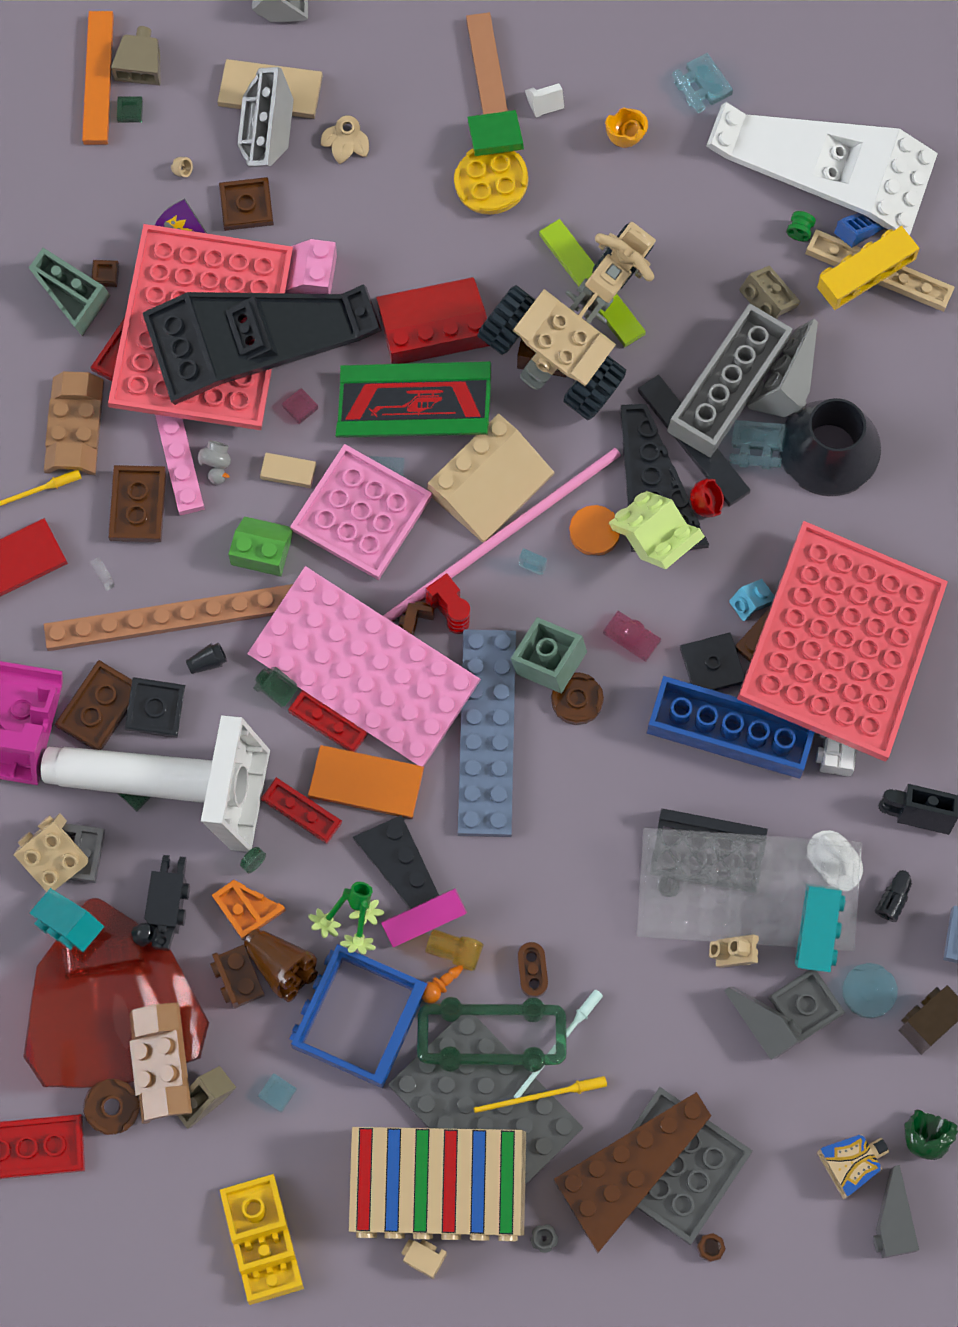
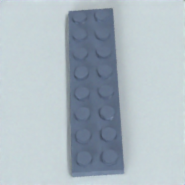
[458,629,516,837]

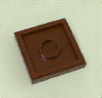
[219,177,274,231]

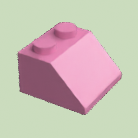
[286,239,337,294]

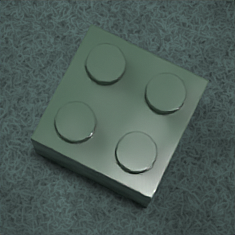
[511,617,587,693]

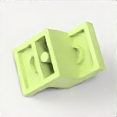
[609,491,705,569]

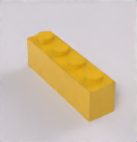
[817,226,920,310]

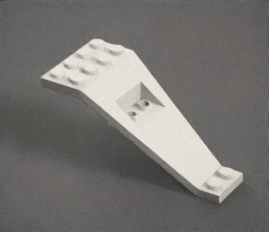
[706,102,938,235]

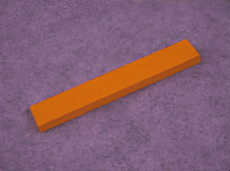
[82,11,114,145]

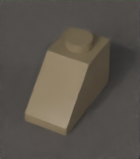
[177,1066,236,1129]

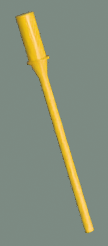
[0,470,82,506]
[474,1076,607,1113]

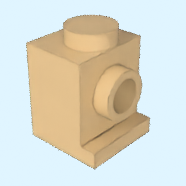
[401,1239,447,1279]

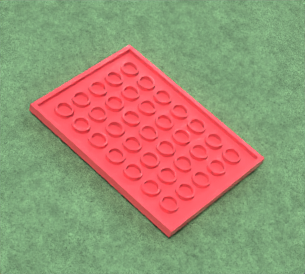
[108,224,293,430]
[737,521,948,762]

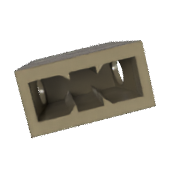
[111,26,161,86]

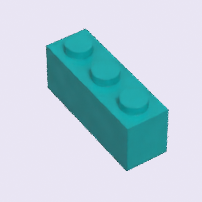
[795,883,845,972]
[29,888,105,952]

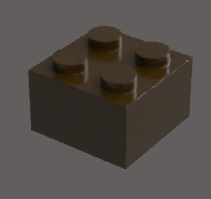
[898,985,958,1055]

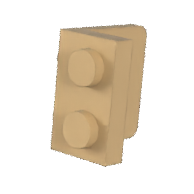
[13,813,88,892]

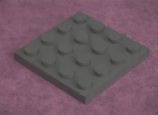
[629,1087,753,1245]

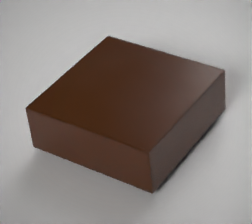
[91,260,119,287]

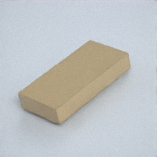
[260,453,316,488]

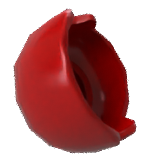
[690,478,724,518]

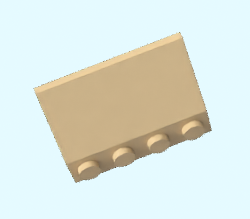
[428,413,554,543]

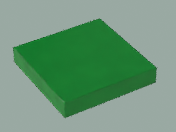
[467,110,524,156]

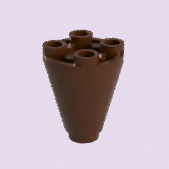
[244,929,318,1002]

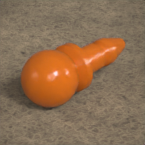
[421,965,463,1004]

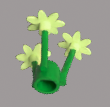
[308,882,384,955]

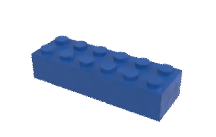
[647,676,815,779]

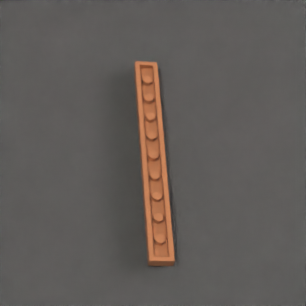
[44,584,293,651]

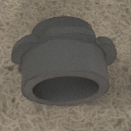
[530,1224,558,1253]

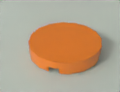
[569,505,620,556]

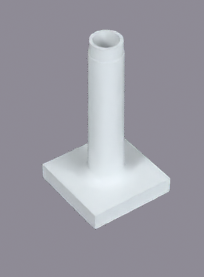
[41,715,270,852]

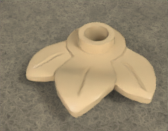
[321,116,369,164]

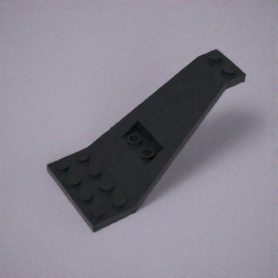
[143,284,382,405]

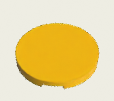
[454,148,529,215]

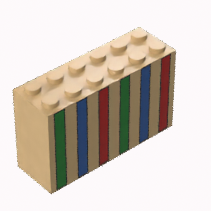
[349,1127,526,1241]

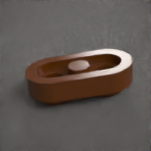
[518,942,548,998]

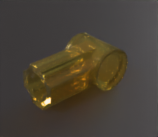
[425,929,484,971]

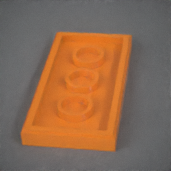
[308,745,424,819]

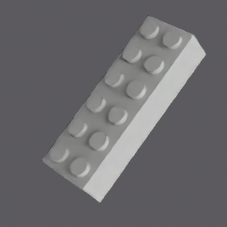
[667,303,793,458]

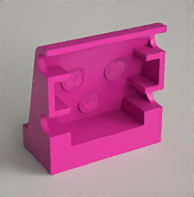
[0,661,63,785]

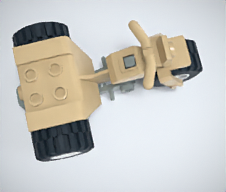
[478,222,656,421]

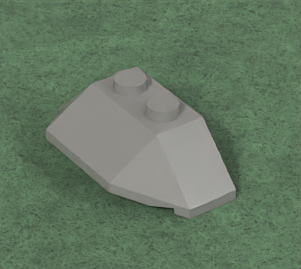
[237,67,294,167]

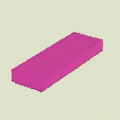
[381,888,467,947]

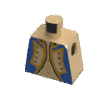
[817,1134,889,1200]

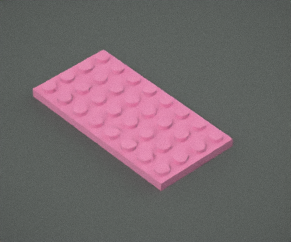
[247,566,481,766]

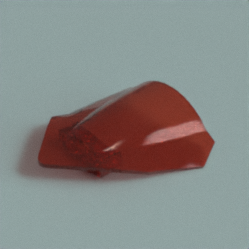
[23,898,209,1088]

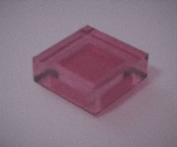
[282,388,318,424]

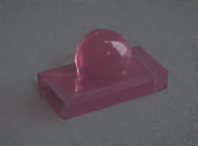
[603,611,661,662]

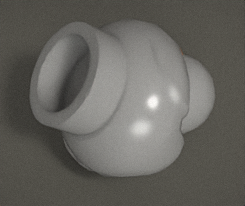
[198,440,231,485]

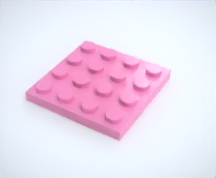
[290,444,432,580]

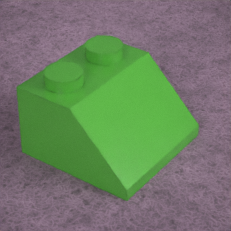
[228,516,294,576]

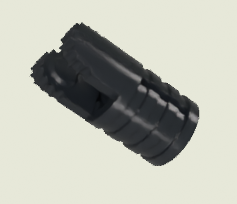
[875,870,912,922]

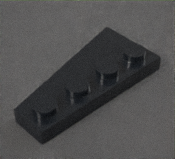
[353,815,439,909]

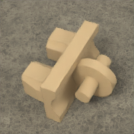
[709,935,759,968]

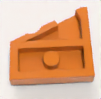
[212,880,286,940]

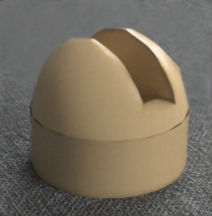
[171,157,193,177]

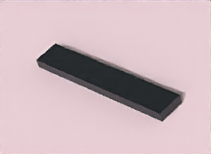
[638,374,751,507]

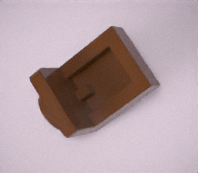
[398,601,435,636]

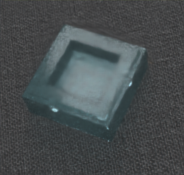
[519,548,547,575]
[258,1073,297,1113]

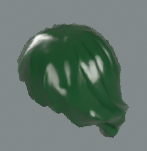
[904,1110,958,1160]

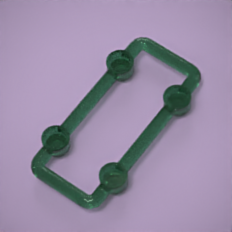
[417,997,567,1072]

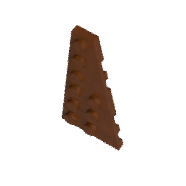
[554,1092,711,1254]

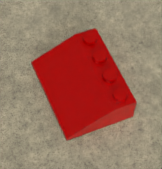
[376,277,489,364]

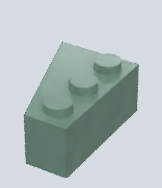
[29,248,111,336]

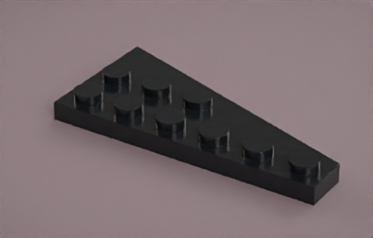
[620,404,709,552]

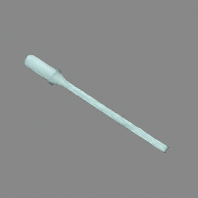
[514,990,603,1098]

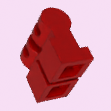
[426,573,470,634]

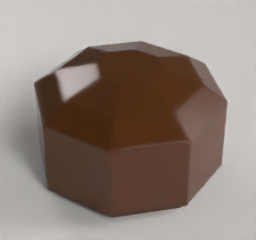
[697,1233,726,1263]

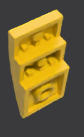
[220,1174,304,1305]

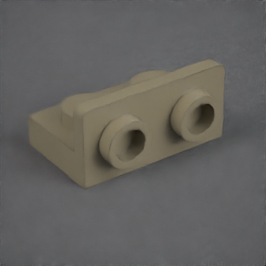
[739,265,801,319]

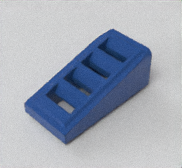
[834,213,884,248]

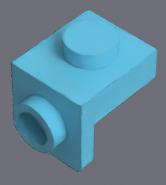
[729,579,775,621]

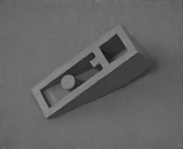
[724,987,803,1060]
[873,1165,919,1258]

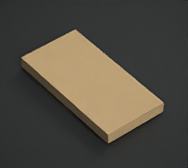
[218,59,323,119]

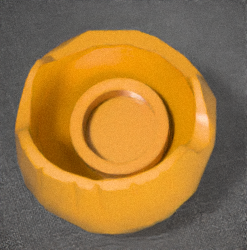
[605,107,648,148]

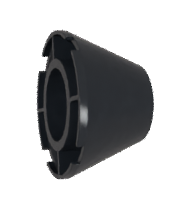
[778,398,881,496]

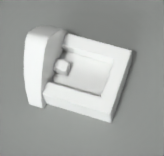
[525,83,564,118]

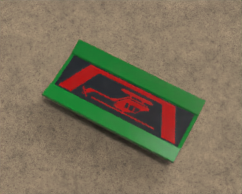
[335,361,491,438]

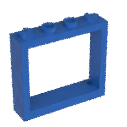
[289,944,428,1089]

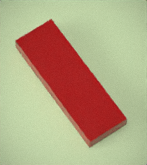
[288,690,369,752]
[261,777,342,844]

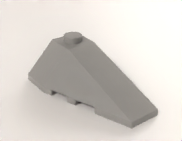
[747,319,818,417]

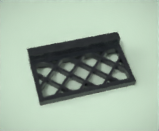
[649,808,768,893]

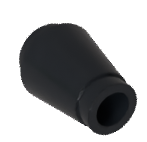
[186,643,227,674]

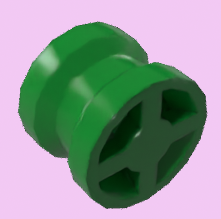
[786,211,816,242]

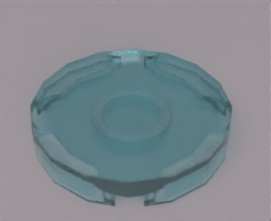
[842,963,898,1019]

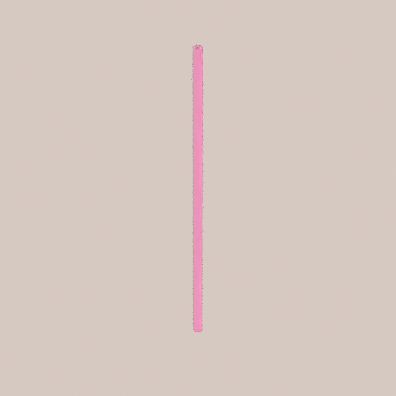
[383,448,621,622]

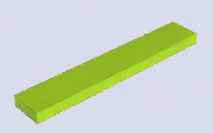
[539,219,646,348]

